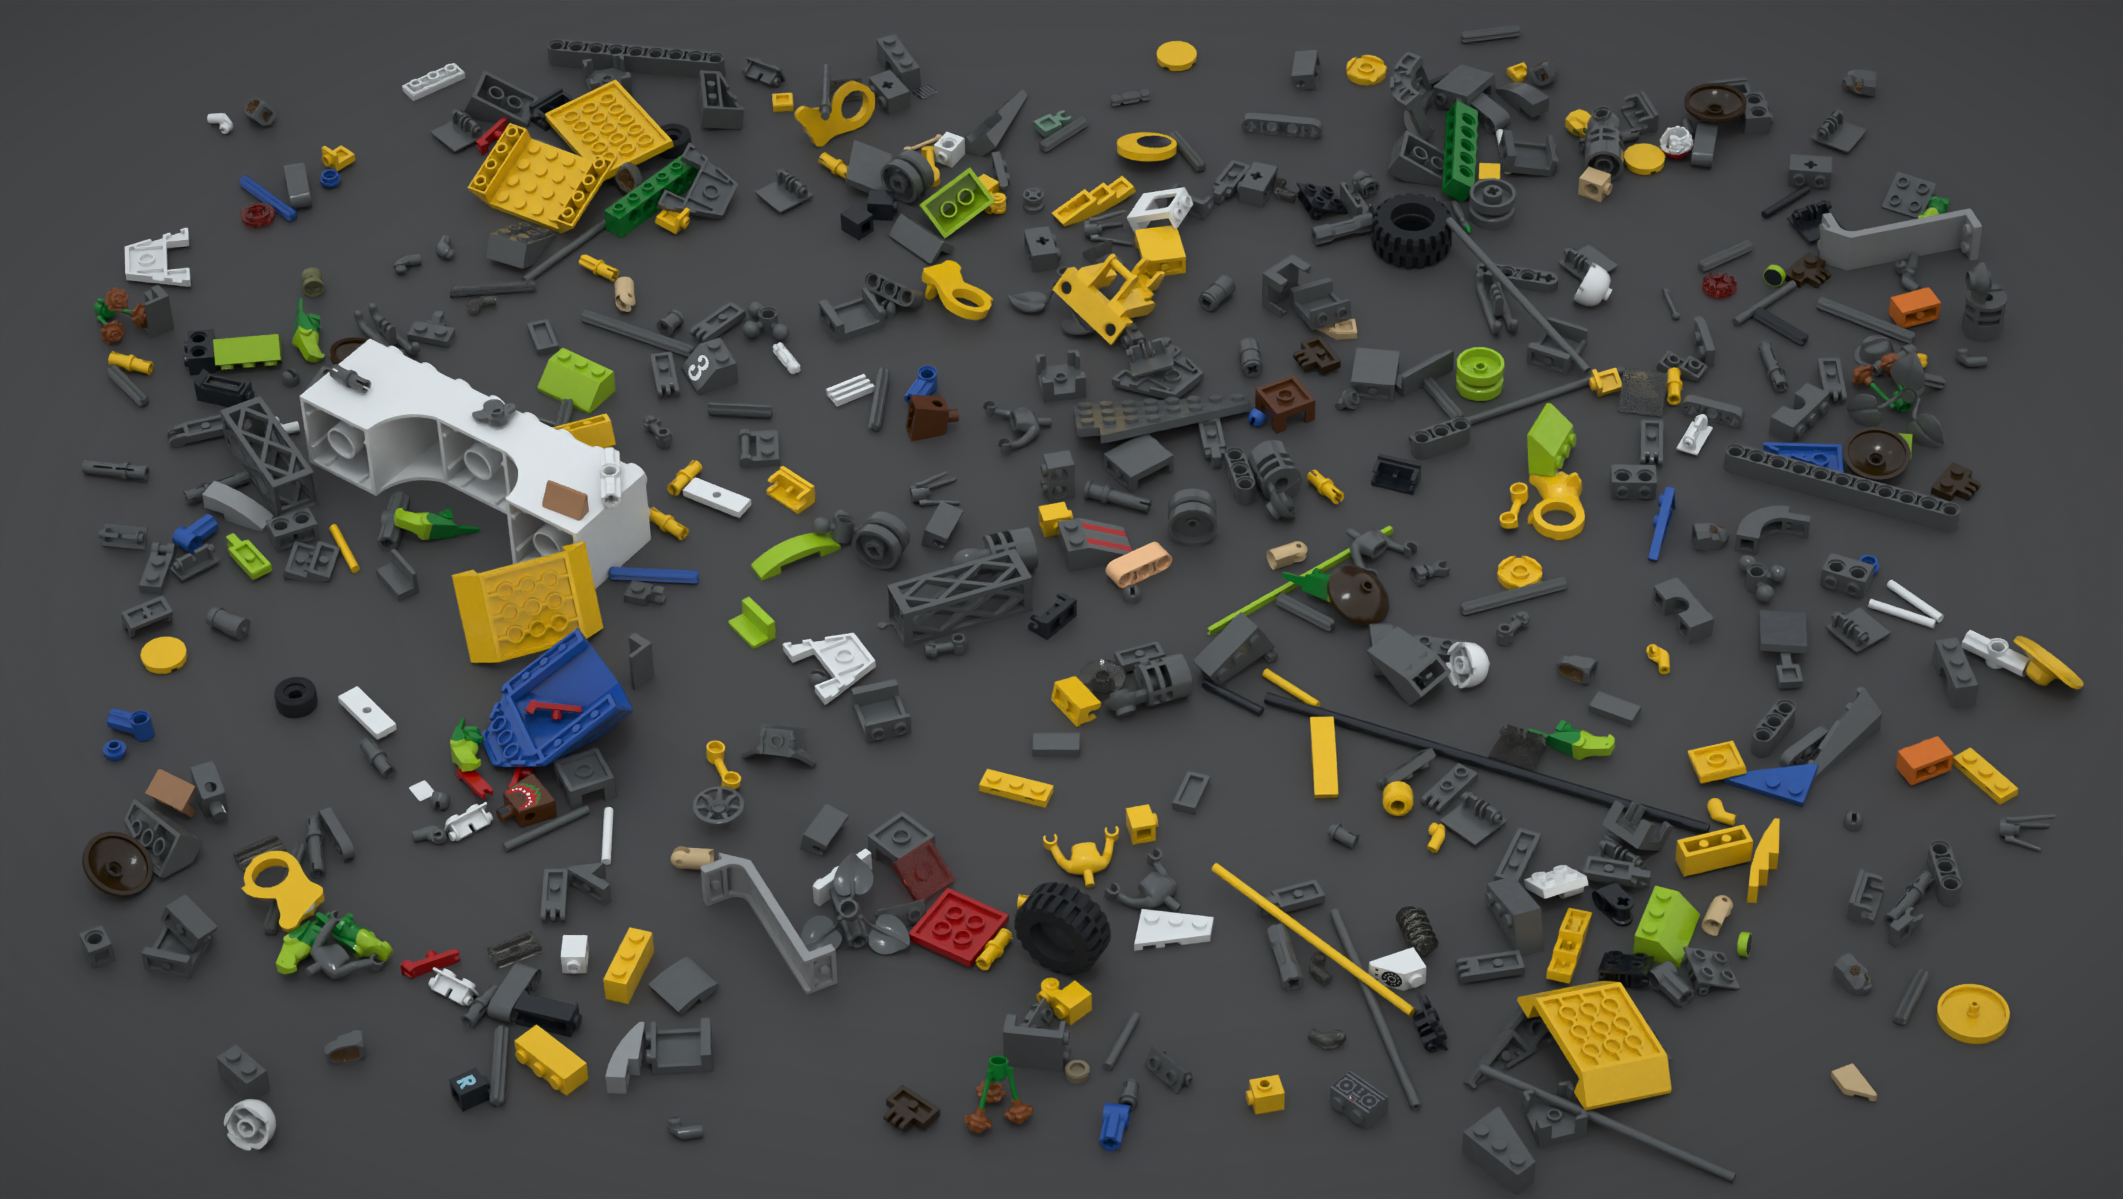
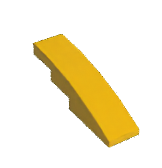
[1052,176,1136,227]
[1310,717,1338,798]
[1747,818,1780,903]
[1546,908,1592,984]

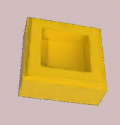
[772,93,794,112]

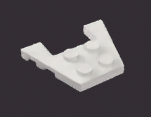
[125,228,191,287]
[783,633,876,705]

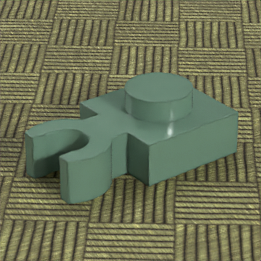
[1033,110,1072,138]

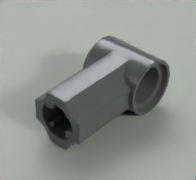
[1647,961,1694,1007]

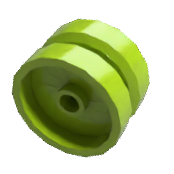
[1456,347,1504,401]

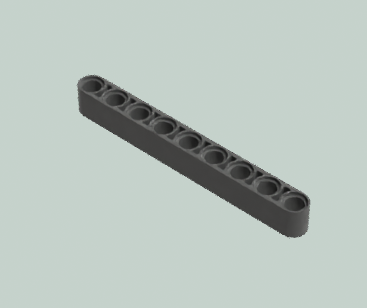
[547,39,725,78]

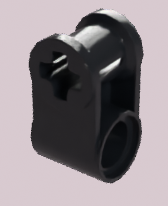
[1592,881,1634,926]

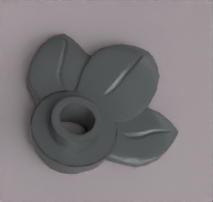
[472,399,517,427]

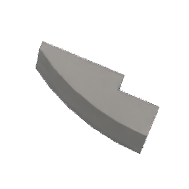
[202,481,274,533]
[605,1022,646,1094]

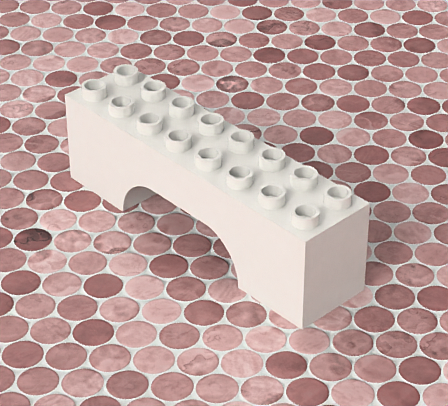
[300,339,651,589]

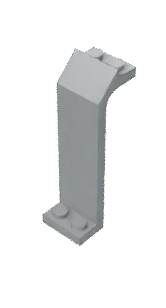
[1817,208,1982,271]
[700,853,838,995]

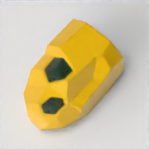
[1565,109,1591,138]

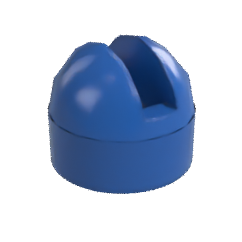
[1248,408,1267,427]

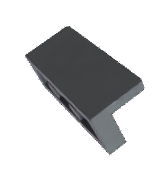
[889,214,955,264]
[1395,349,1454,397]

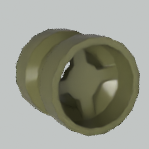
[301,267,324,297]

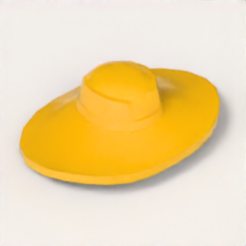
[2013,636,2084,689]

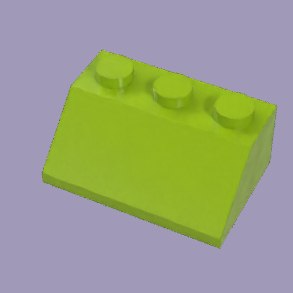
[918,167,995,239]
[213,334,282,370]
[537,347,616,415]
[1527,403,1576,477]
[1633,885,1700,968]

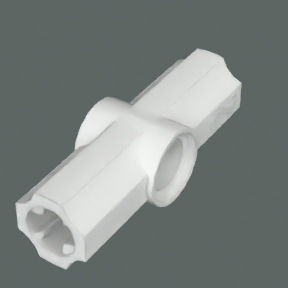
[600,447,622,508]
[1961,630,2030,677]

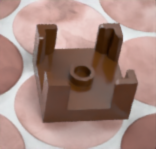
[1255,375,1315,434]

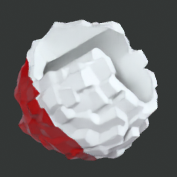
[1660,126,1694,160]

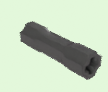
[1310,212,1373,246]
[1267,923,1304,991]

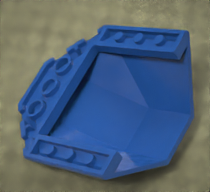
[481,628,634,767]

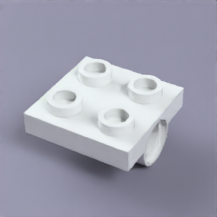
[1524,865,1588,899]

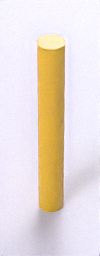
[329,524,360,573]
[1262,669,1321,707]

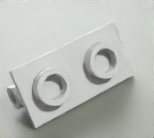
[1676,414,1713,456]
[444,802,493,842]
[428,967,481,1006]

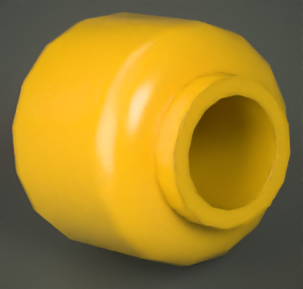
[1382,781,1413,816]

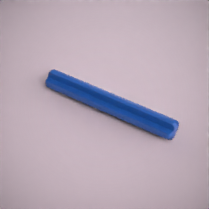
[239,175,297,221]
[609,567,699,584]

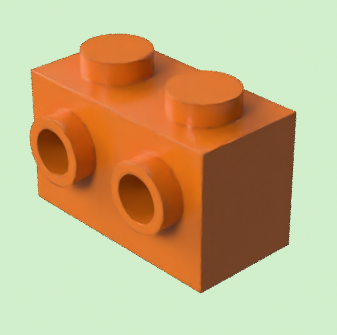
[1888,287,1941,328]
[1896,736,1953,786]

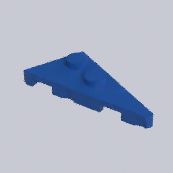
[1763,442,1844,473]
[1648,486,1676,561]
[1724,763,1818,807]

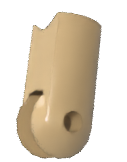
[614,277,636,312]
[1267,541,1308,570]
[671,846,714,870]
[1702,895,1733,936]

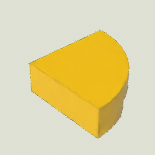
[1506,62,1527,83]

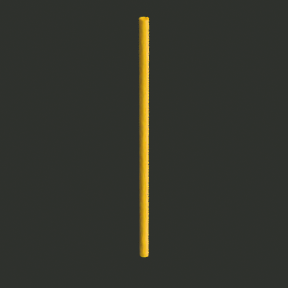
[1211,863,1416,1017]

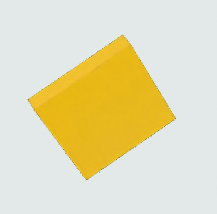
[1688,741,1746,784]

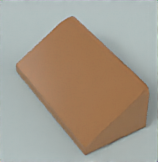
[542,480,589,521]

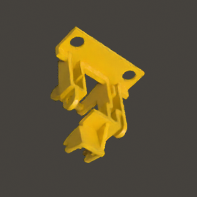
[1052,254,1165,345]

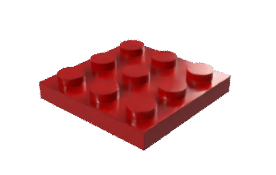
[909,888,1009,968]

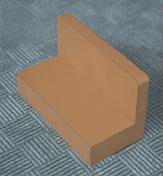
[145,769,197,818]

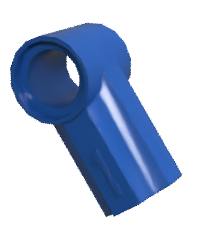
[904,365,938,404]
[172,514,219,554]
[107,708,155,742]
[1099,1102,1131,1151]

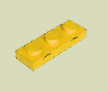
[1952,747,2019,805]
[979,769,1054,808]

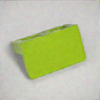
[728,597,776,649]

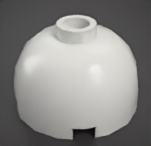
[1573,263,1612,307]
[1446,642,1490,688]
[224,1099,276,1151]

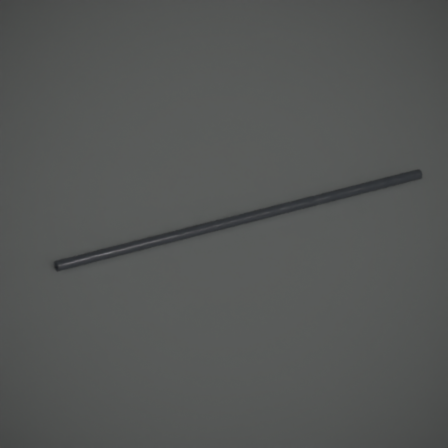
[1264,692,1710,834]

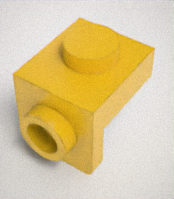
[321,145,356,172]
[655,207,690,234]
[1589,368,1623,397]

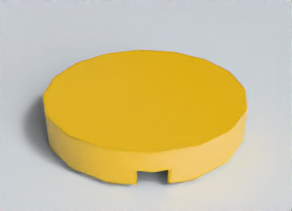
[1157,41,1197,71]
[1346,55,1387,86]
[1623,143,1665,175]
[1497,556,1543,590]
[140,637,187,674]

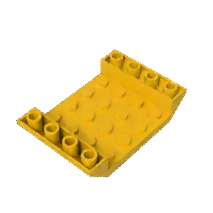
[467,123,615,233]
[451,541,603,663]
[1517,981,1672,1111]

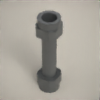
[1871,344,1917,377]

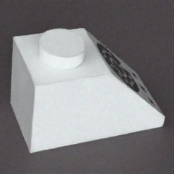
[1369,947,1426,991]

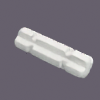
[773,342,801,375]

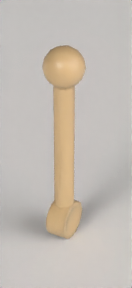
[904,134,942,150]

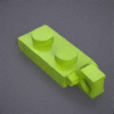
[226,533,272,580]

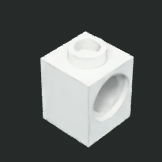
[934,132,965,168]
[561,935,589,974]

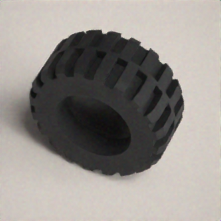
[1371,193,1452,269]
[1014,882,1111,975]

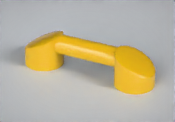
[921,146,940,187]
[1500,482,1528,529]
[706,740,741,789]

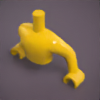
[1043,826,1119,888]

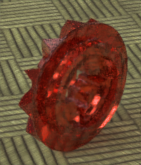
[241,203,275,228]
[1702,272,1737,298]

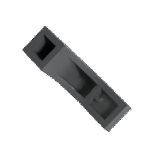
[1735,506,1811,555]

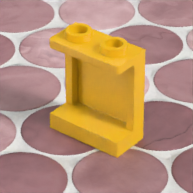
[1135,225,1186,278]

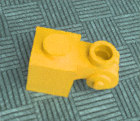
[978,174,1006,214]
[1036,978,1092,1025]

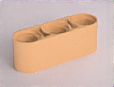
[1105,542,1172,588]

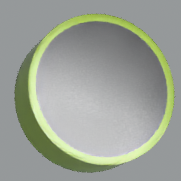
[1763,265,1786,287]
[1737,932,1752,957]

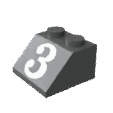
[681,338,738,395]

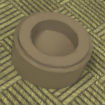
[1065,1060,1090,1084]

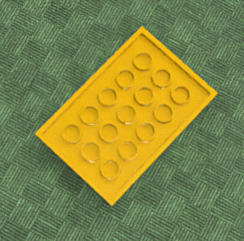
[545,79,674,181]

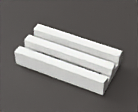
[826,374,875,407]

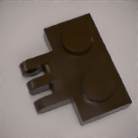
[1785,252,1831,288]
[1293,336,1341,374]
[1931,463,1981,502]
[884,1085,940,1132]

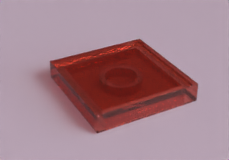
[890,839,955,901]

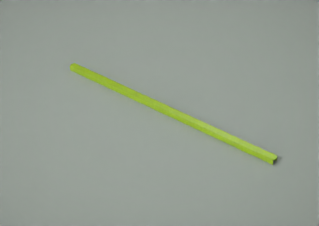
[1207,525,1393,636]

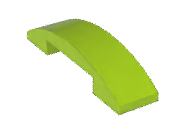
[751,532,841,581]

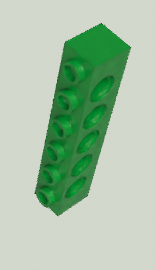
[1442,101,1479,202]
[604,154,699,238]

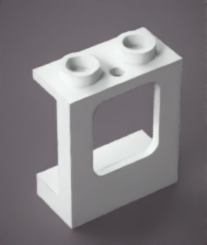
[1127,187,1193,233]

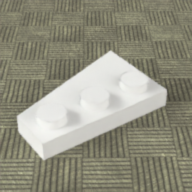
[1134,909,1214,951]

